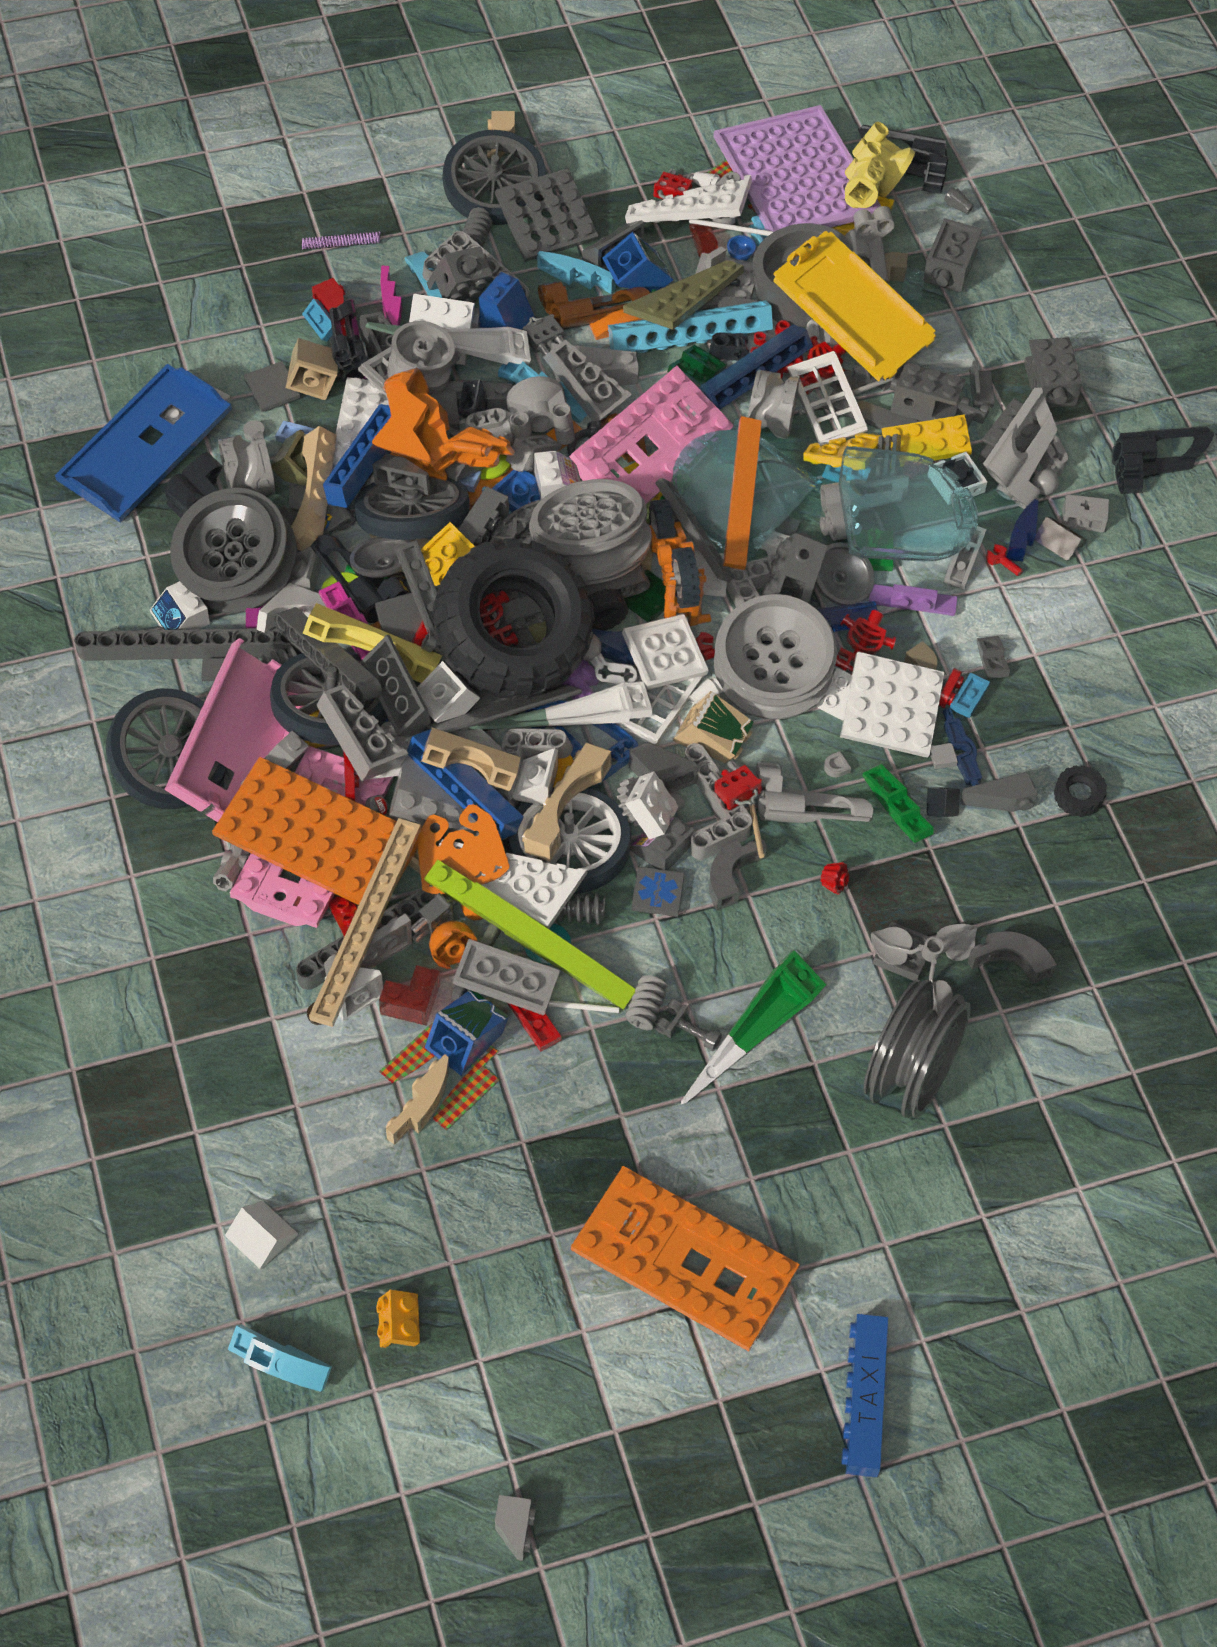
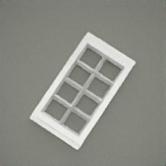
[788,351,868,446]
[615,676,704,745]

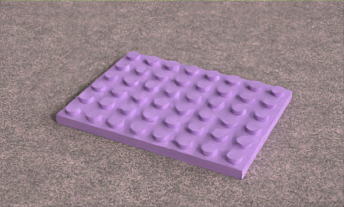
[713,105,881,232]

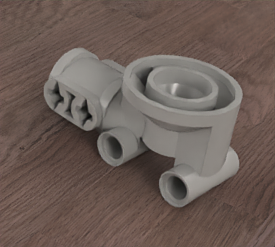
[465,376,575,445]

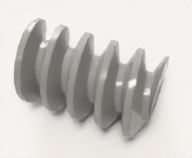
[626,975,668,1031]

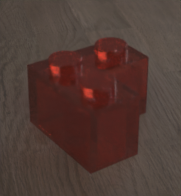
[379,965,440,1026]

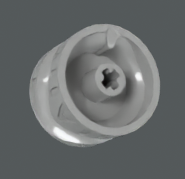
[387,321,455,394]
[748,369,800,439]
[218,431,275,496]

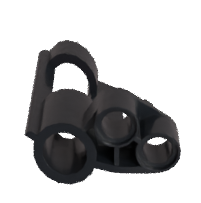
[1112,426,1214,494]
[165,452,242,547]
[310,535,412,623]

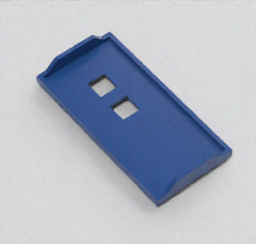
[55,364,232,523]

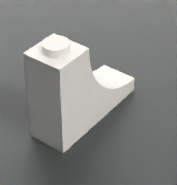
[257,583,326,632]

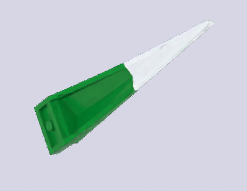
[681,950,827,1104]

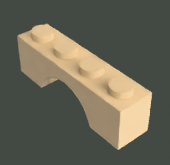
[421,727,521,791]

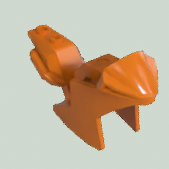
[372,367,515,481]

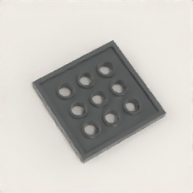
[495,168,598,262]

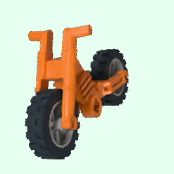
[649,499,711,626]

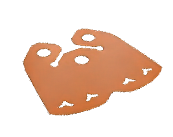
[418,804,510,894]

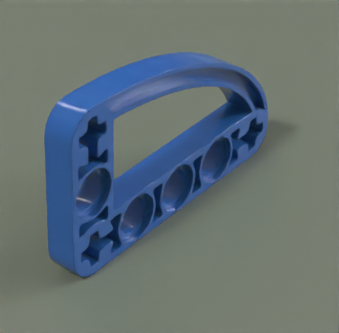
[525,700,638,785]

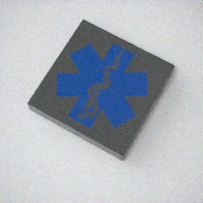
[631,867,684,917]

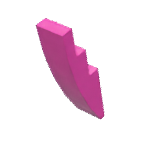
[380,265,402,326]
[318,581,370,660]

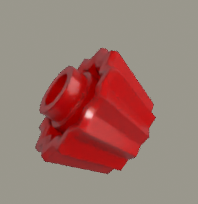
[820,862,849,895]

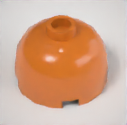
[429,921,478,969]

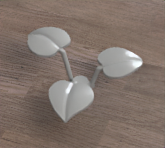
[871,924,977,1016]

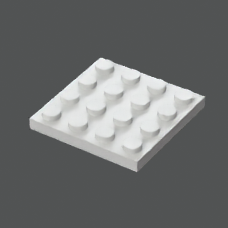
[840,652,944,758]

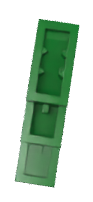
[863,764,934,843]

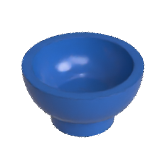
[727,235,756,261]

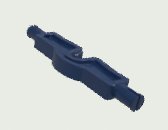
[942,708,982,787]

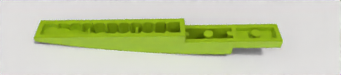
[424,860,635,1010]

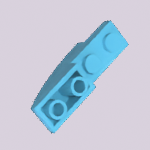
[228,1324,332,1392]

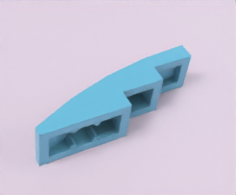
[537,251,616,294]
[509,362,587,423]

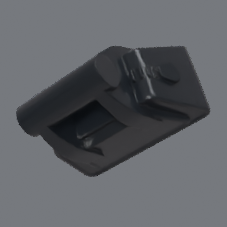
[458,379,488,418]

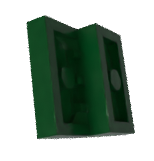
[667,345,727,387]
[624,569,666,623]

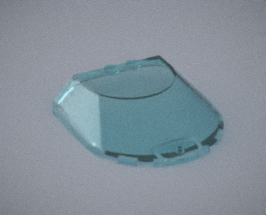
[671,430,823,563]
[838,446,978,561]

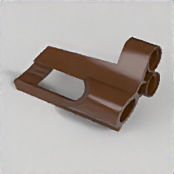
[538,281,650,329]

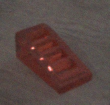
[689,224,718,257]

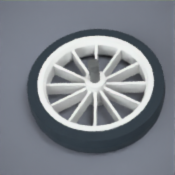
[508,787,631,894]

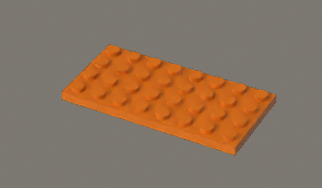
[212,756,420,905]

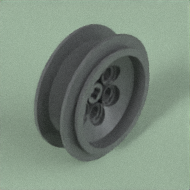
[170,488,297,613]

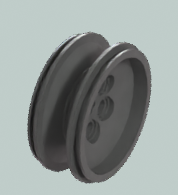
[863,979,971,1119]

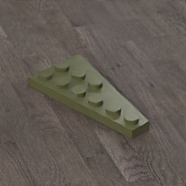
[623,260,744,330]

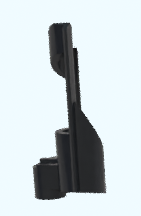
[858,125,948,194]
[329,299,369,383]

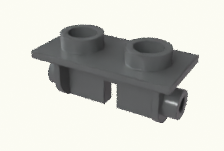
[830,365,876,392]

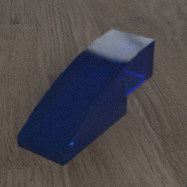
[1006,499,1038,562]

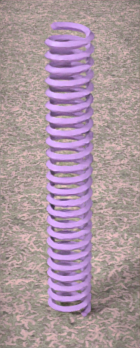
[302,232,381,249]

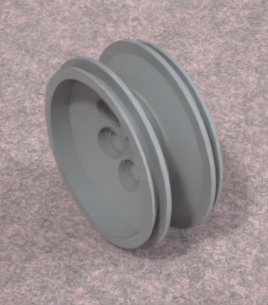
[529,479,652,585]
[714,594,837,719]

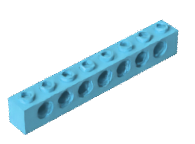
[608,300,773,353]

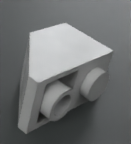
[495,1495,536,1561]

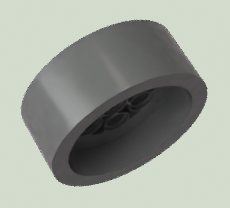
[753,223,853,327]

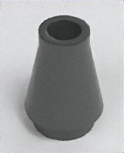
[944,187,974,214]

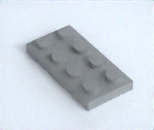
[324,914,412,976]
[452,939,560,1015]

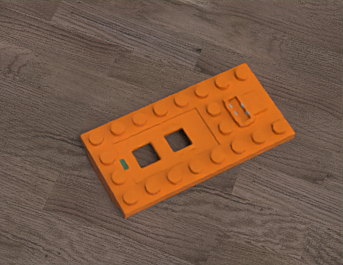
[571,1166,800,1352]

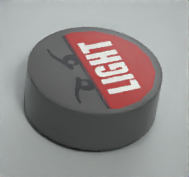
[365,795,388,816]

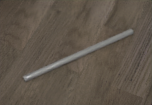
[798,375,895,415]

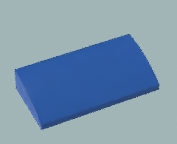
[492,470,541,512]

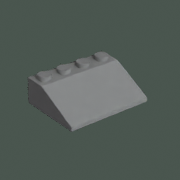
[388,756,492,842]

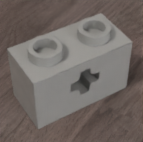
[1062,494,1109,532]

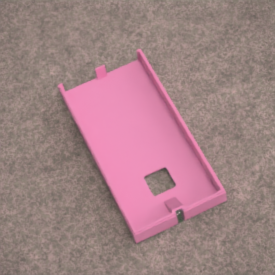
[164,638,305,822]

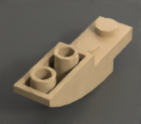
[386,1054,449,1145]

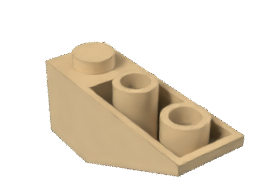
[487,111,515,159]

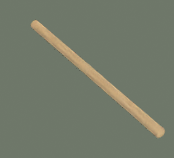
[748,799,765,858]

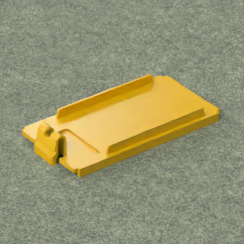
[773,231,936,382]

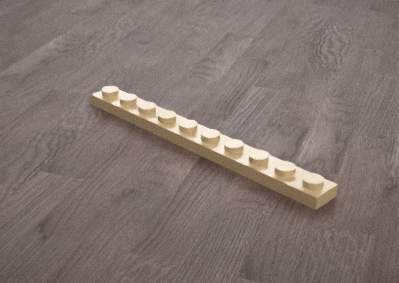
[309,818,421,1027]

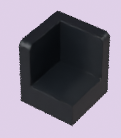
[927,787,960,817]

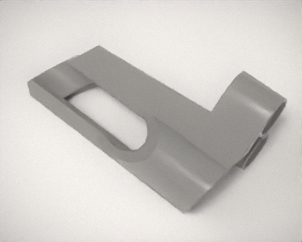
[845,206,894,282]
[983,388,1057,511]
[819,475,909,541]
[755,762,874,823]

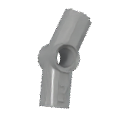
[213,844,251,892]

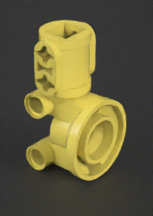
[845,122,915,208]

